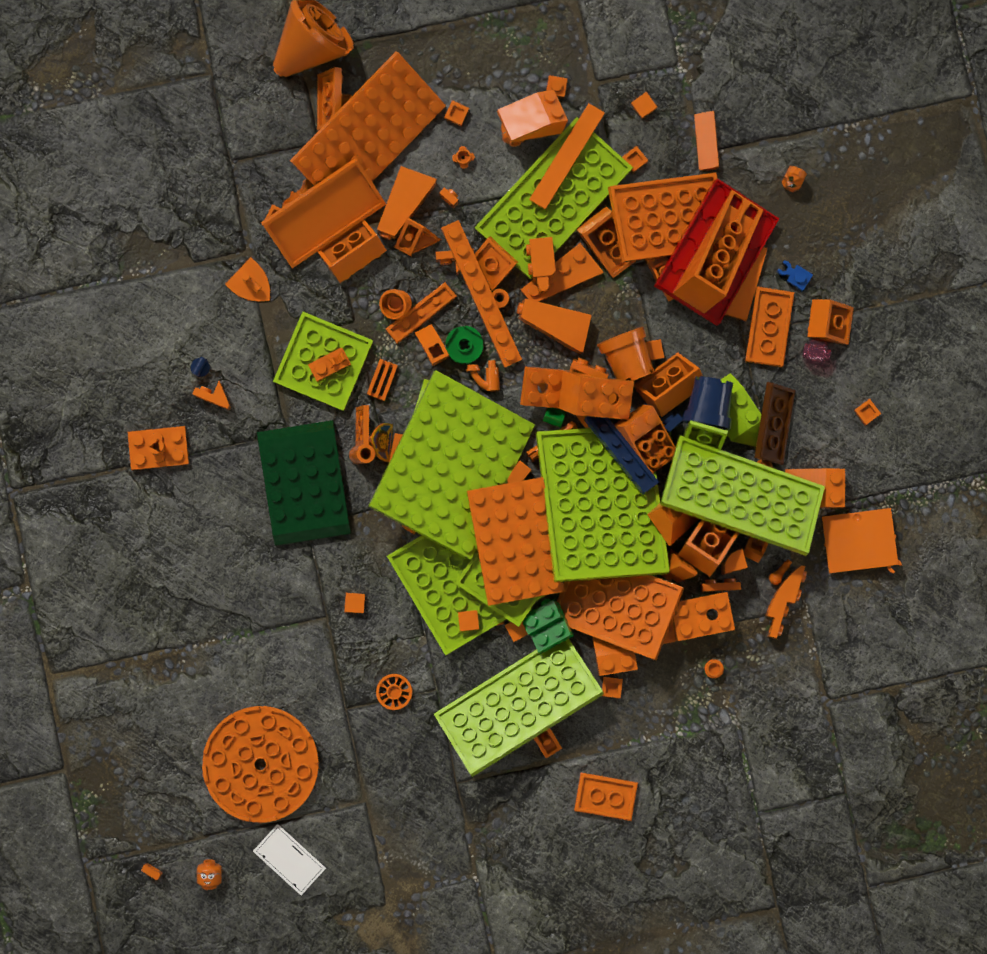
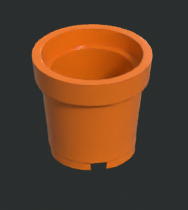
[597,326,655,381]

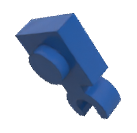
[777,260,813,291]

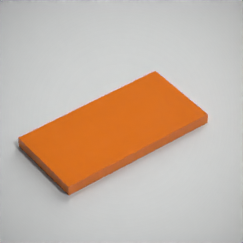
[261,158,386,268]

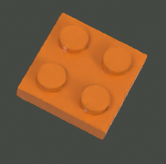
[474,236,518,291]

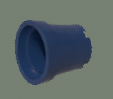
[682,376,733,430]

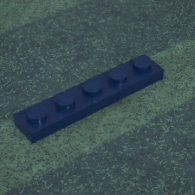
[584,416,659,495]

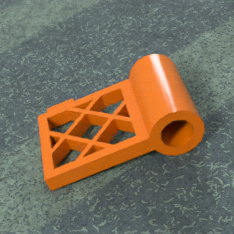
[349,405,375,465]

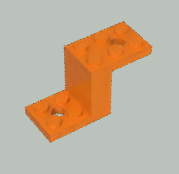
[520,366,634,420]

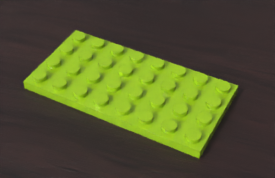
[474,117,633,280]
[660,435,825,556]
[434,639,604,777]

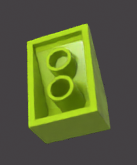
[683,420,728,450]

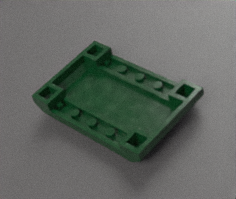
[257,420,351,546]

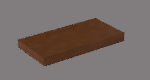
[754,382,795,465]

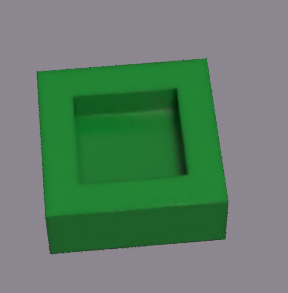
[543,407,566,427]

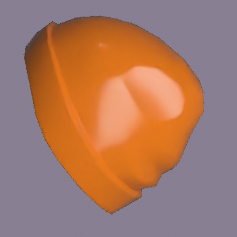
[379,289,412,320]

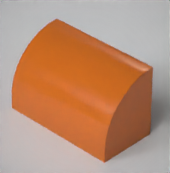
[721,549,748,575]

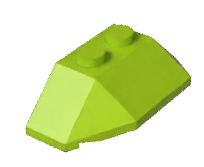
[721,373,761,447]

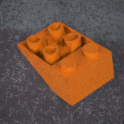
[614,404,676,474]

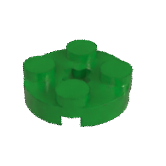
[446,326,483,364]

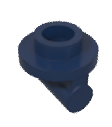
[191,356,210,377]

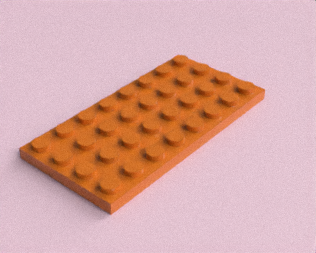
[290,51,446,186]

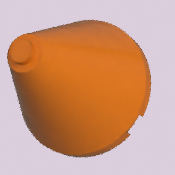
[273,0,354,77]

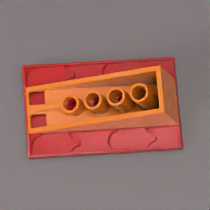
[654,178,780,326]

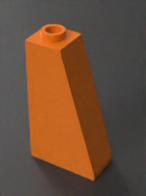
[377,166,437,240]
[517,299,592,354]

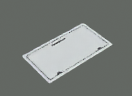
[253,824,326,895]

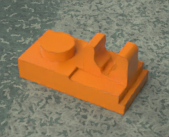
[308,348,351,382]

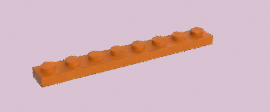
[441,220,522,368]

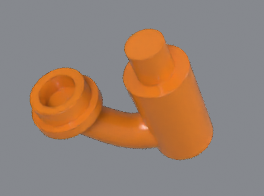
[466,360,500,392]

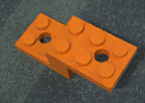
[663,592,735,644]

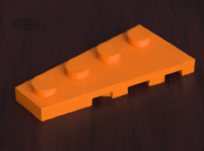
[520,243,604,302]

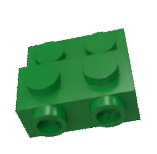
[522,599,574,654]

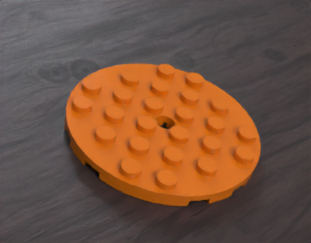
[202,706,319,823]

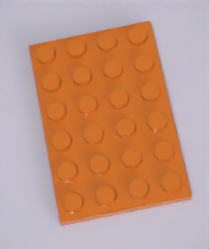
[608,173,717,263]
[467,477,564,606]
[557,575,684,660]

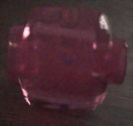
[802,339,831,366]

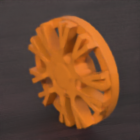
[376,674,412,710]

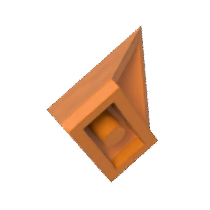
[394,218,441,256]

